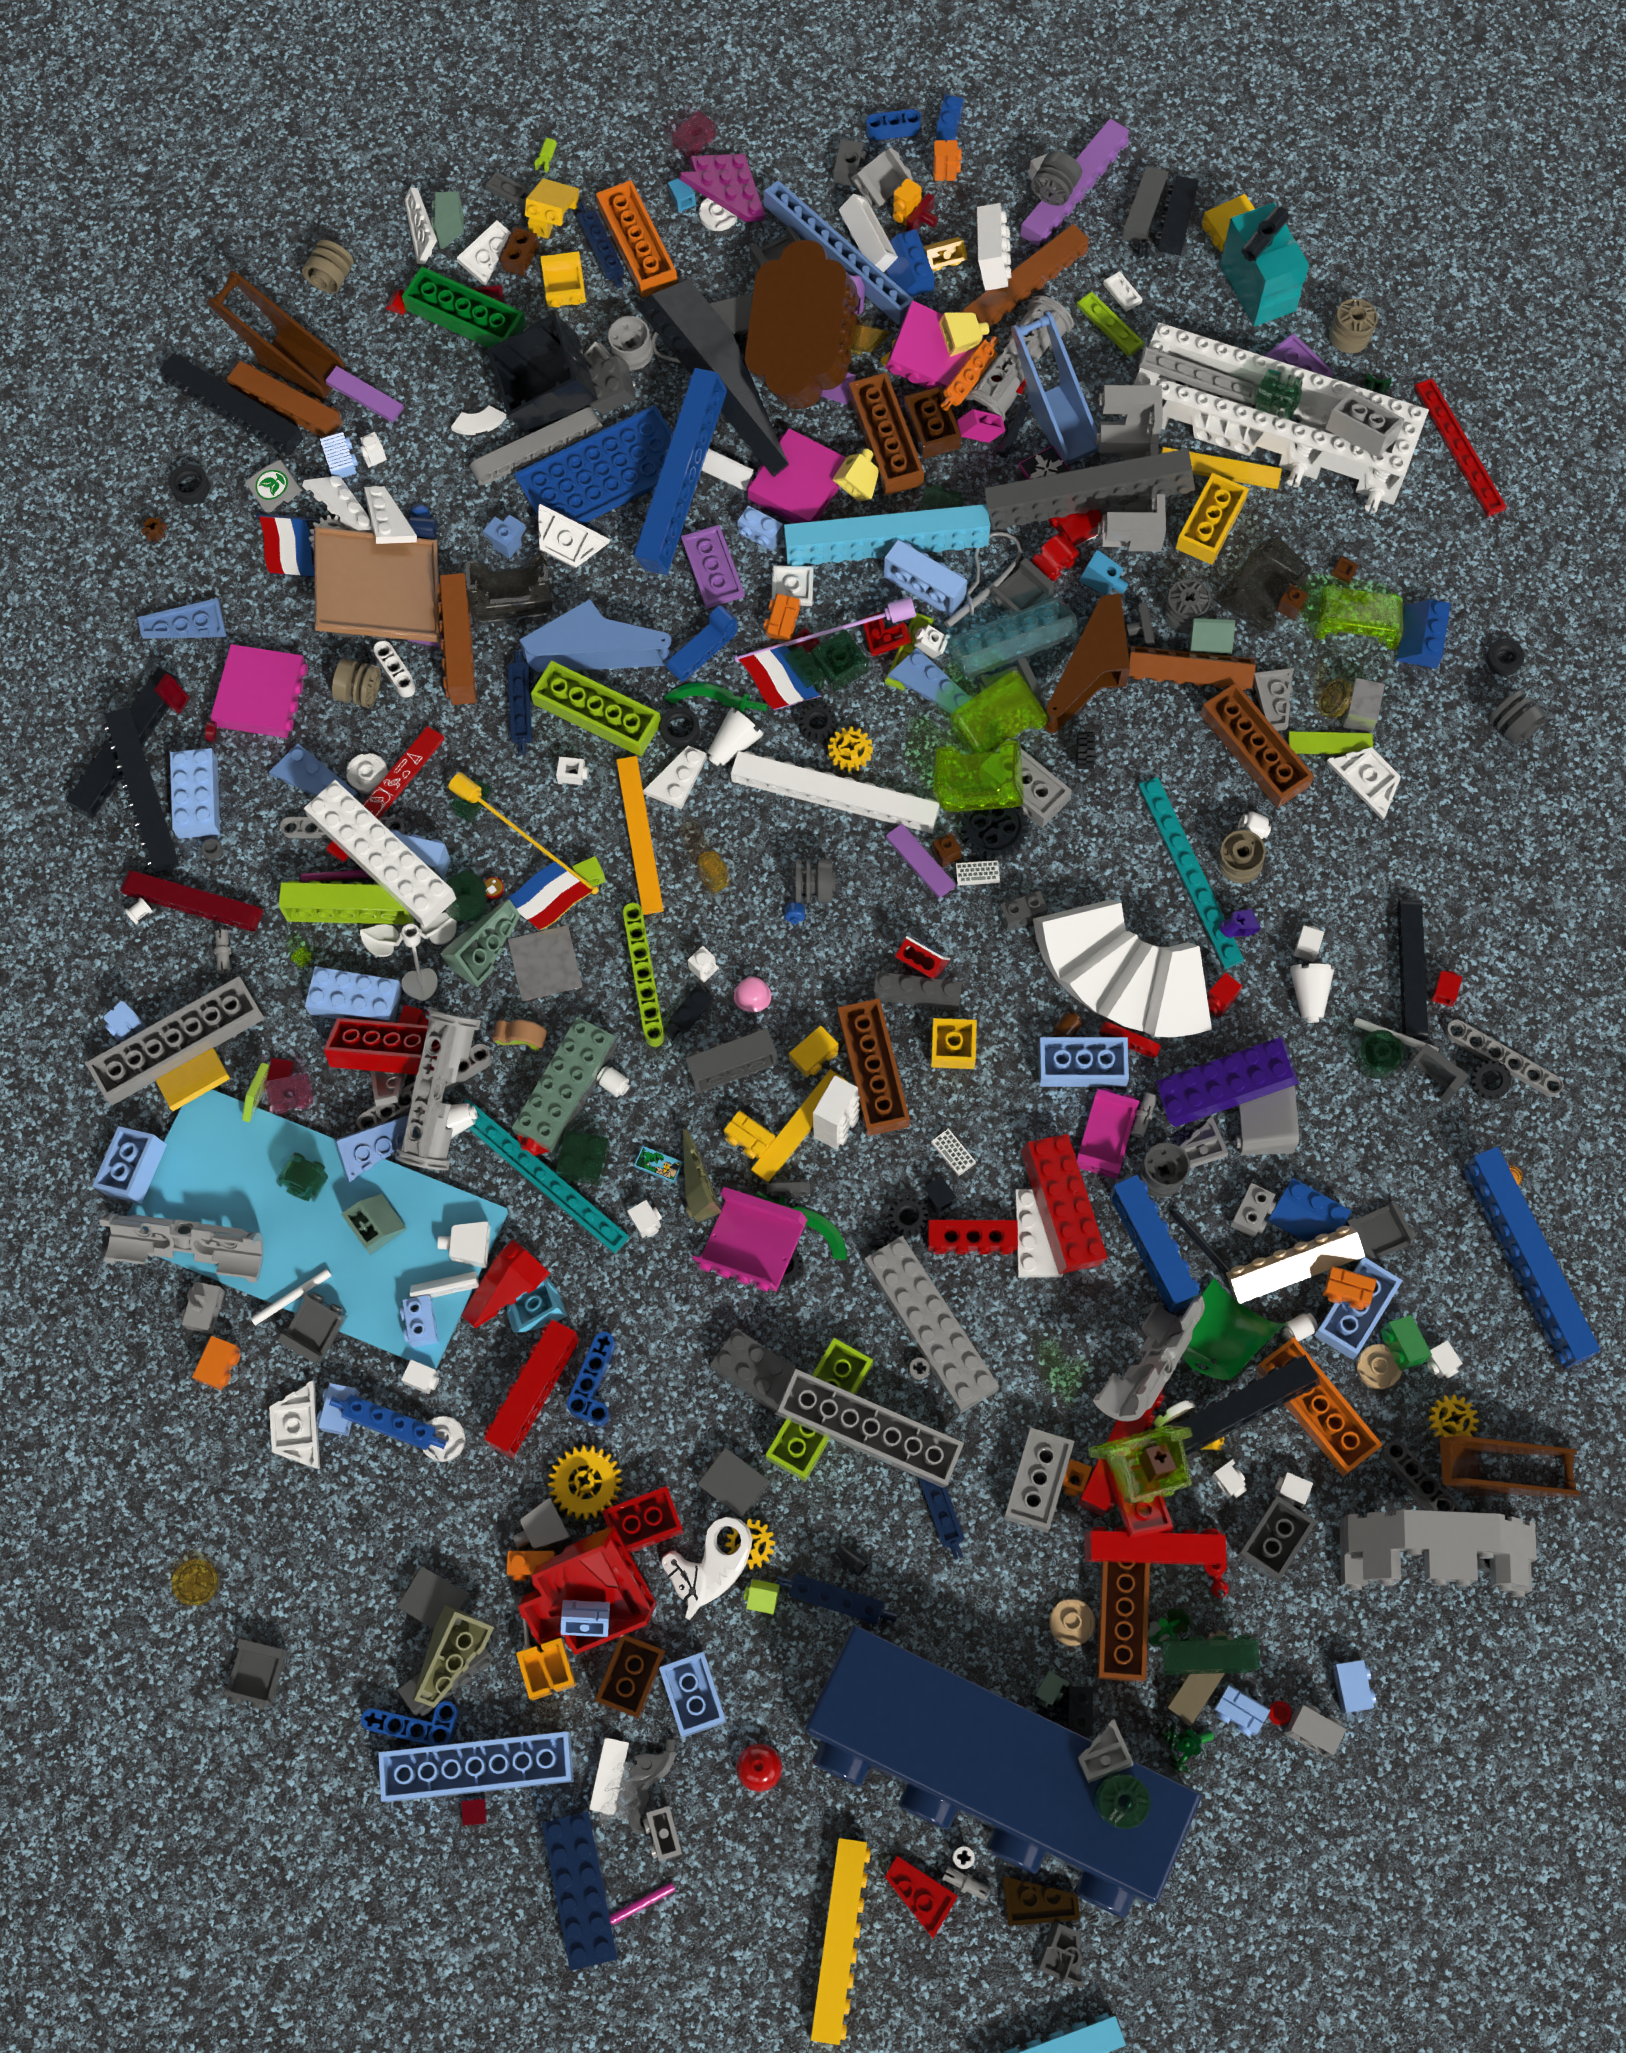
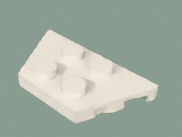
[538,504,610,568]
[1327,747,1401,820]
[269,1381,320,1469]

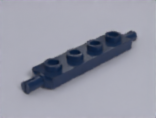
[576,201,624,288]
[508,651,533,756]
[918,1477,965,1560]
[776,1573,898,1624]

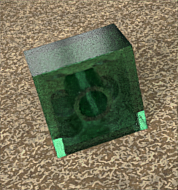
[811,630,869,692]
[556,1130,611,1186]

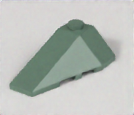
[440,899,520,987]

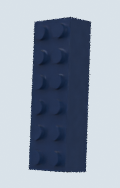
[542,1811,620,1971]

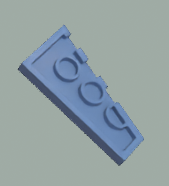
[137,598,227,639]
[888,648,976,719]
[269,744,359,799]

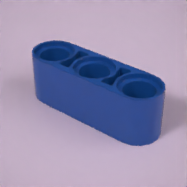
[866,109,921,140]

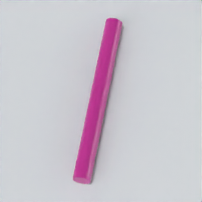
[301,870,371,882]
[611,1882,676,1925]

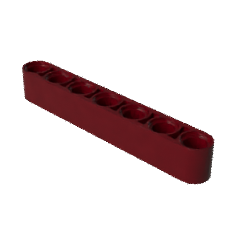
[120,871,264,932]

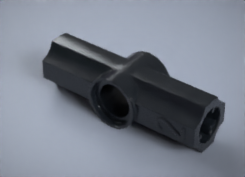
[1241,207,1290,262]

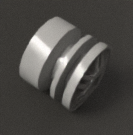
[608,316,653,370]

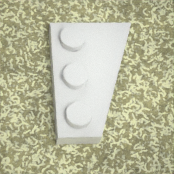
[457,220,511,286]
[643,746,707,809]

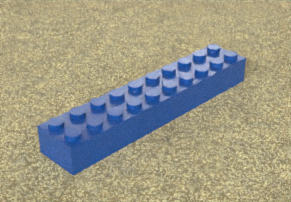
[634,368,727,576]
[1464,1147,1601,1369]

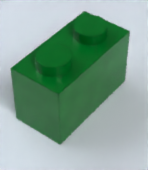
[1380,1315,1432,1371]

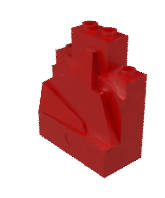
[518,1525,657,1655]

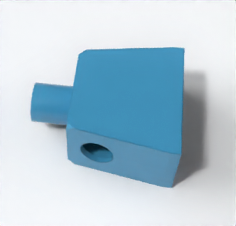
[1079,550,1129,595]

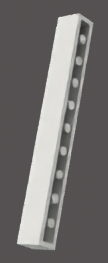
[731,751,940,834]

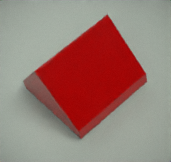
[385,289,406,315]

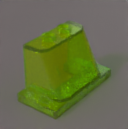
[1088,1425,1192,1503]

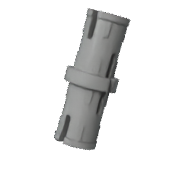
[214,929,231,974]
[1130,1093,1158,1138]
[942,1865,992,1902]

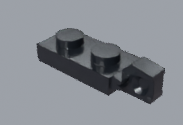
[665,985,714,1041]

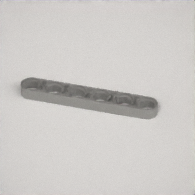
[280,817,405,838]
[1445,1020,1564,1097]

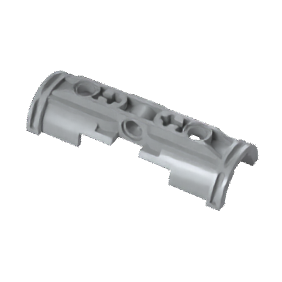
[961,295,1074,423]
[395,1007,481,1170]
[99,1212,263,1283]
[1093,1295,1205,1421]

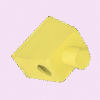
[938,313,989,357]
[833,449,879,502]

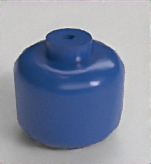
[409,504,430,520]
[784,902,805,924]

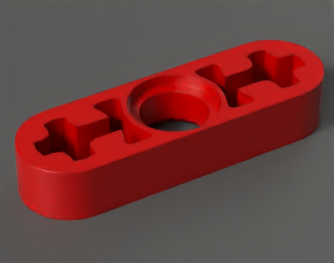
[1099,1022,1161,1058]

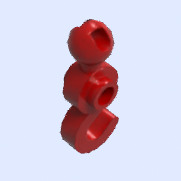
[1199,1528,1229,1598]

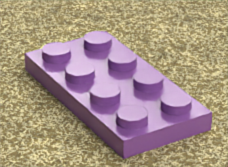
[681,525,745,609]

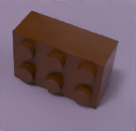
[904,386,961,459]
[595,1635,667,1720]

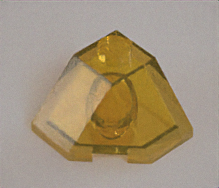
[850,323,891,355]

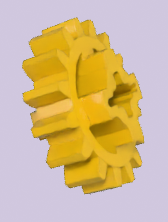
[828,727,873,772]
[1427,1395,1479,1437]
[725,1519,776,1570]

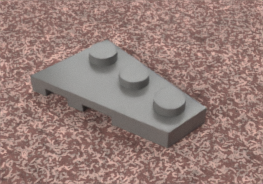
[1253,668,1293,731]
[370,1071,407,1107]

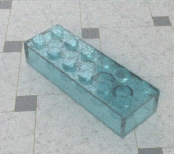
[947,596,1079,680]

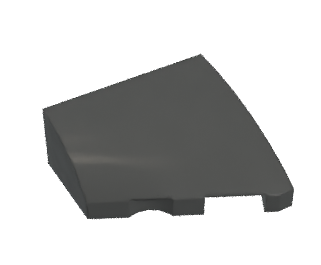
[1036,1922,1084,1989]

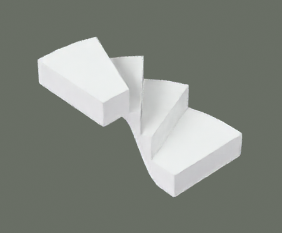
[1033,899,1212,1037]

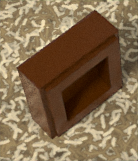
[1331,556,1359,584]

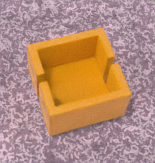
[516,1638,577,1701]

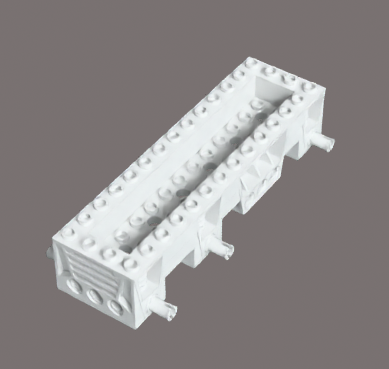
[1134,323,1429,513]

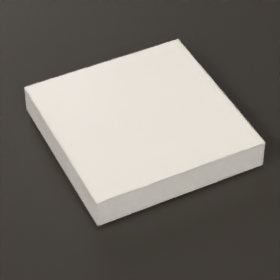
[772,565,814,606]

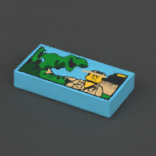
[634,1146,683,1183]

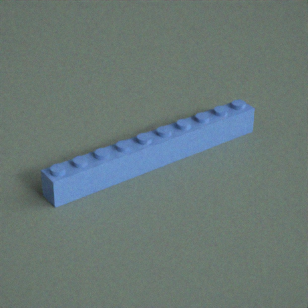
[764,180,914,325]

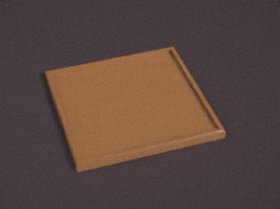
[314,527,441,643]

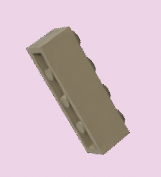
[1165,1629,1243,1726]

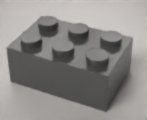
[1237,1495,1316,1583]

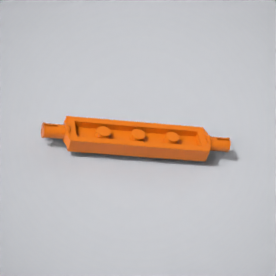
[941,336,999,411]

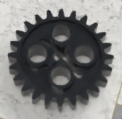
[960,795,1029,861]

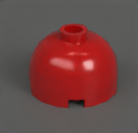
[736,1743,783,1792]

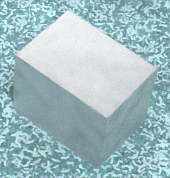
[1343,678,1385,733]

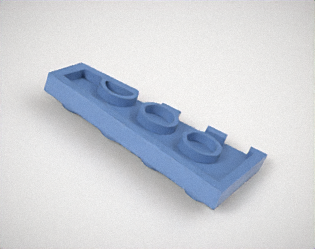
[334,1114,419,1182]

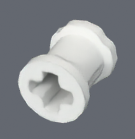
[124,897,153,925]
[952,1847,975,1869]

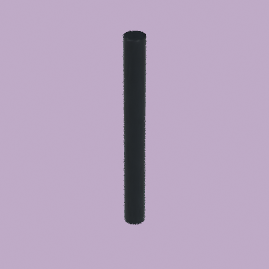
[1172,1210,1231,1279]

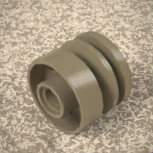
[302,240,354,294]
[1329,298,1378,354]
[332,658,381,708]
[1219,830,1266,884]

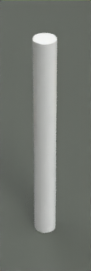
[1354,1018,1439,1052]
[251,1269,332,1326]

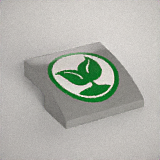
[245,460,302,514]

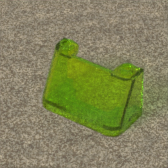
[1314,585,1403,650]
[950,670,1048,767]
[933,740,1024,812]

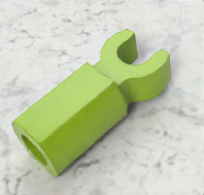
[534,138,557,173]

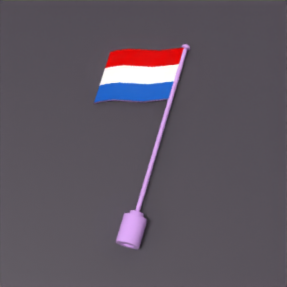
[734,597,916,710]

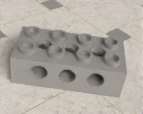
[979,738,1072,828]
[1004,1427,1075,1533]

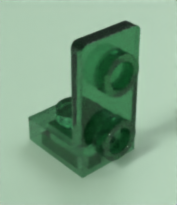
[451,780,492,823]

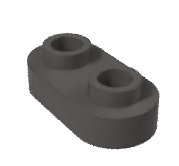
[766,1179,811,1197]

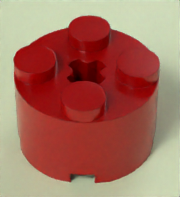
[1032,533,1080,582]

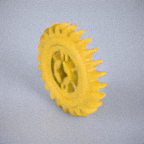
[547,1445,623,1521]

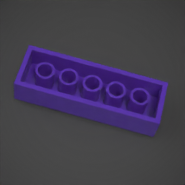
[1156,1037,1299,1127]

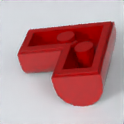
[862,611,912,657]

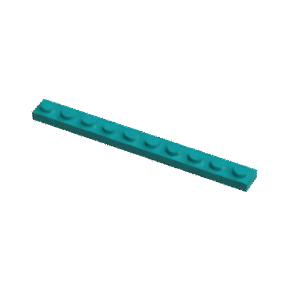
[1138,777,1244,970]
[463,1099,630,1254]

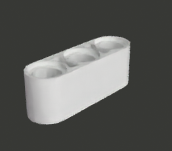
[374,641,416,697]

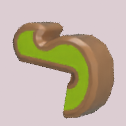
[492,1019,547,1052]

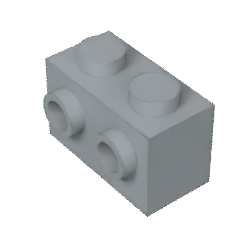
[1230,1183,1276,1238]
[643,1806,682,1861]

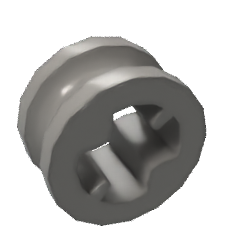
[909,1358,930,1380]

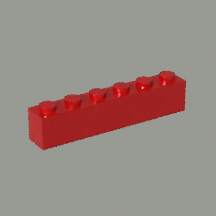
[1084,1527,1227,1565]

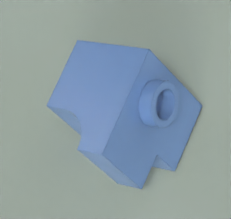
[483,515,526,559]

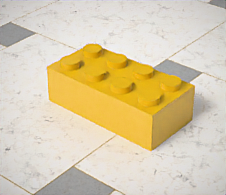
[1176,473,1249,565]

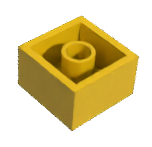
[931,1018,977,1069]

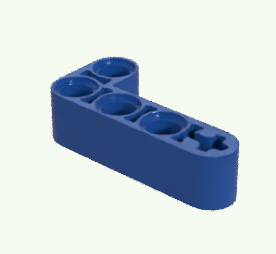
[666,605,738,682]
[567,1332,616,1426]
[361,1701,459,1746]

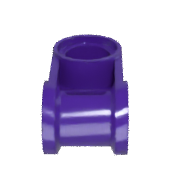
[1219,909,1261,938]

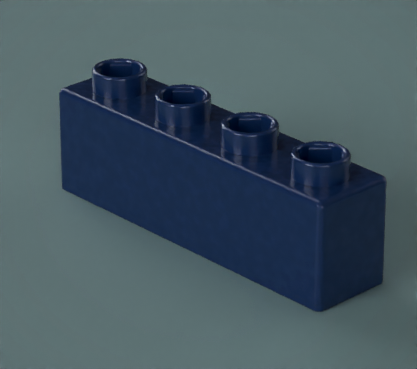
[806,1625,1202,1919]

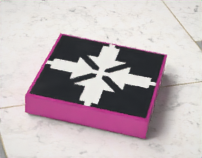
[1019,446,1071,480]

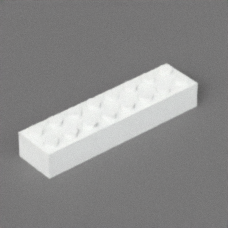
[304,780,456,928]

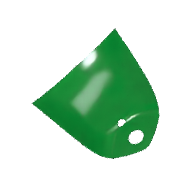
[1182,1278,1288,1380]

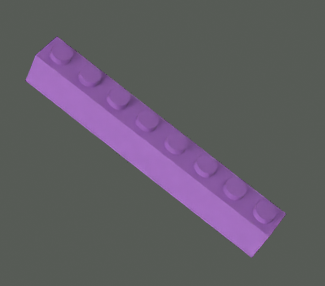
[1020,119,1129,248]

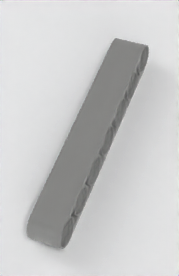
[470,407,602,485]
[357,1044,492,1130]

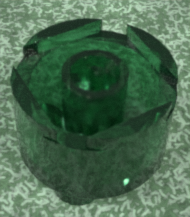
[445,870,487,922]
[1356,1030,1404,1079]
[276,1152,328,1202]

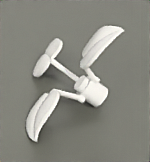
[360,912,457,1001]

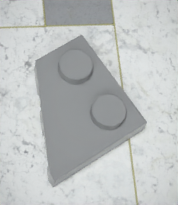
[1179,1117,1228,1168]
[1078,1720,1133,1783]

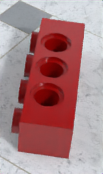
[928,1220,1018,1255]

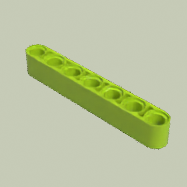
[623,903,664,1047]

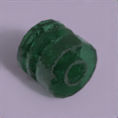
[1256,369,1303,420]
[1093,1773,1151,1829]

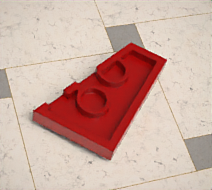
[885,1856,958,1939]

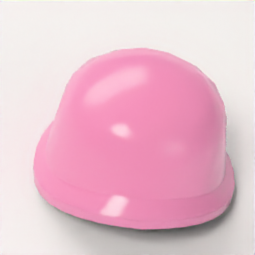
[734,977,771,1012]

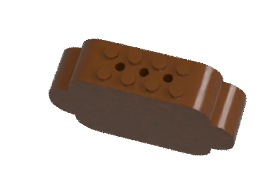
[745,240,859,409]

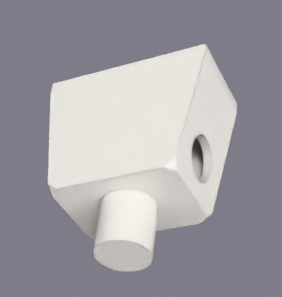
[438,1222,491,1268]

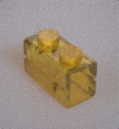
[697,851,729,894]

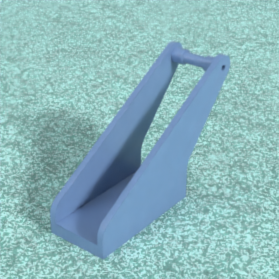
[1011,311,1099,465]
[519,599,674,673]

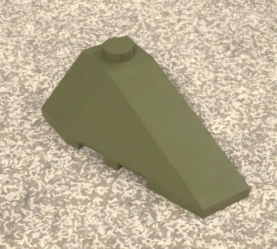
[683,1129,722,1222]
[413,1605,494,1708]

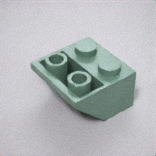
[431,191,464,249]
[1188,617,1235,656]
[341,1194,406,1255]

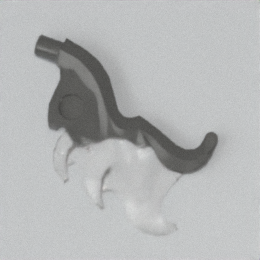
[599,1739,676,1835]

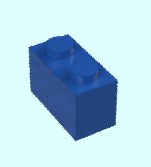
[936,95,964,142]

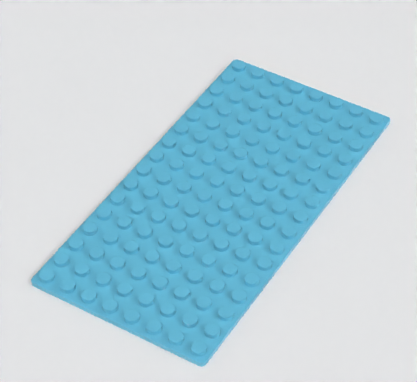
[126,1089,508,1370]

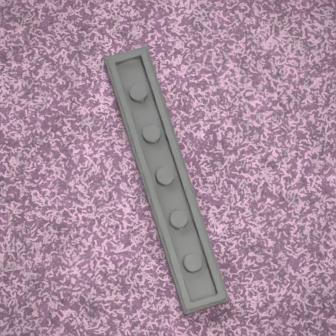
[1139,346,1257,406]

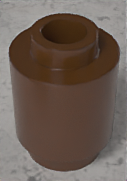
[1051,1011,1082,1037]

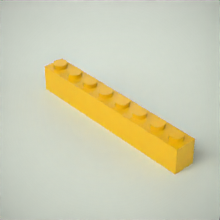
[811,1838,871,2045]

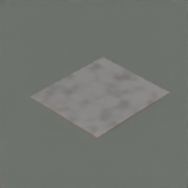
[508,925,582,1001]

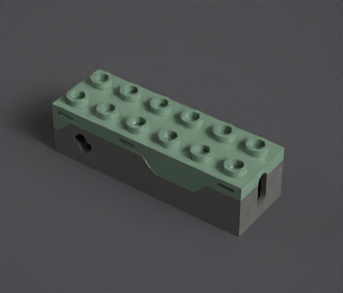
[512,1017,618,1157]

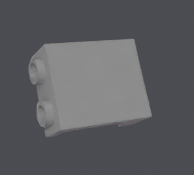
[851,147,913,210]

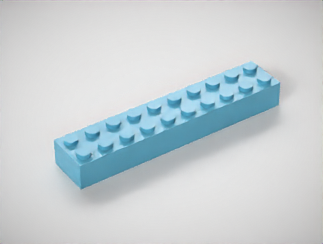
[784,504,990,566]

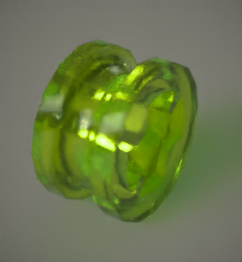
[291,946,312,968]

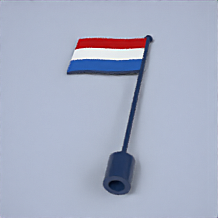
[256,512,437,577]

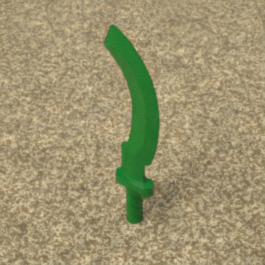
[664,683,768,713]
[755,1191,847,1260]

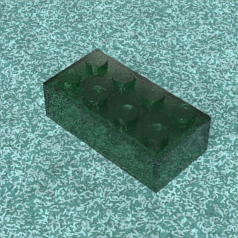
[1158,1635,1260,1675]

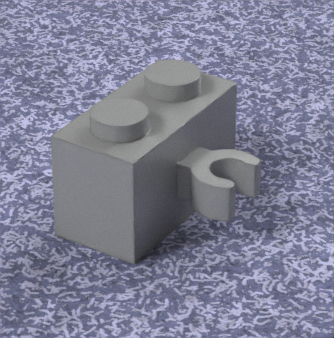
[181,1281,225,1334]

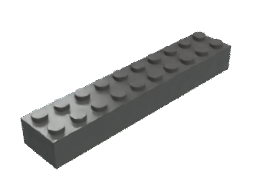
[985,448,1195,529]

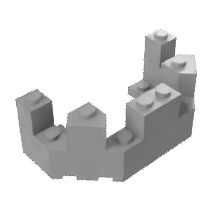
[1096,385,1166,552]
[1340,1510,1537,1597]

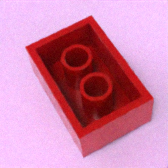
[602,1486,684,1554]

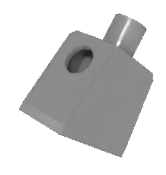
[512,1498,571,1551]

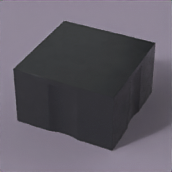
[487,313,598,434]

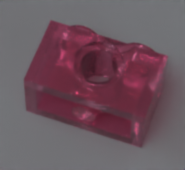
[672,110,716,159]
[264,1073,313,1114]

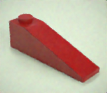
[461,1239,550,1328]

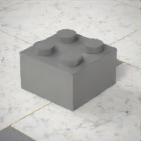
[1283,1704,1347,1758]

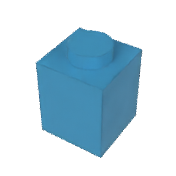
[668,178,696,212]

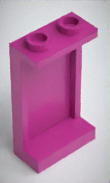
[1077,1088,1139,1179]

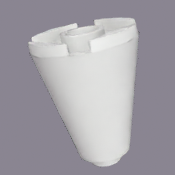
[707,707,763,766]
[1290,964,1334,1023]
[416,1103,478,1138]

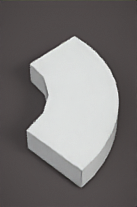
[451,406,507,435]

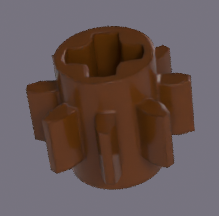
[141,516,168,542]

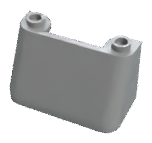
[1235,1085,1299,1155]

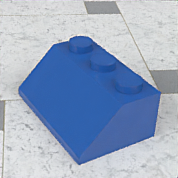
[886,229,935,297]
[1396,599,1451,669]
[1268,1178,1351,1242]

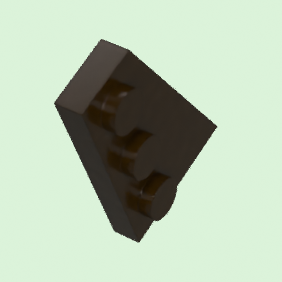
[1003,1876,1080,1926]

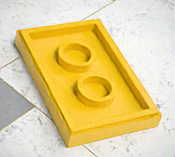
[156,1047,230,1112]

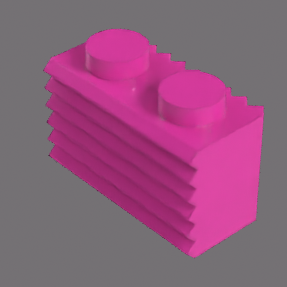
[957,409,1005,443]

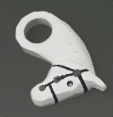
[661,1517,753,1620]

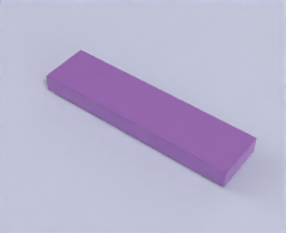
[326,366,404,423]
[886,824,956,899]

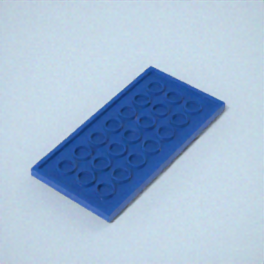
[514,405,672,525]

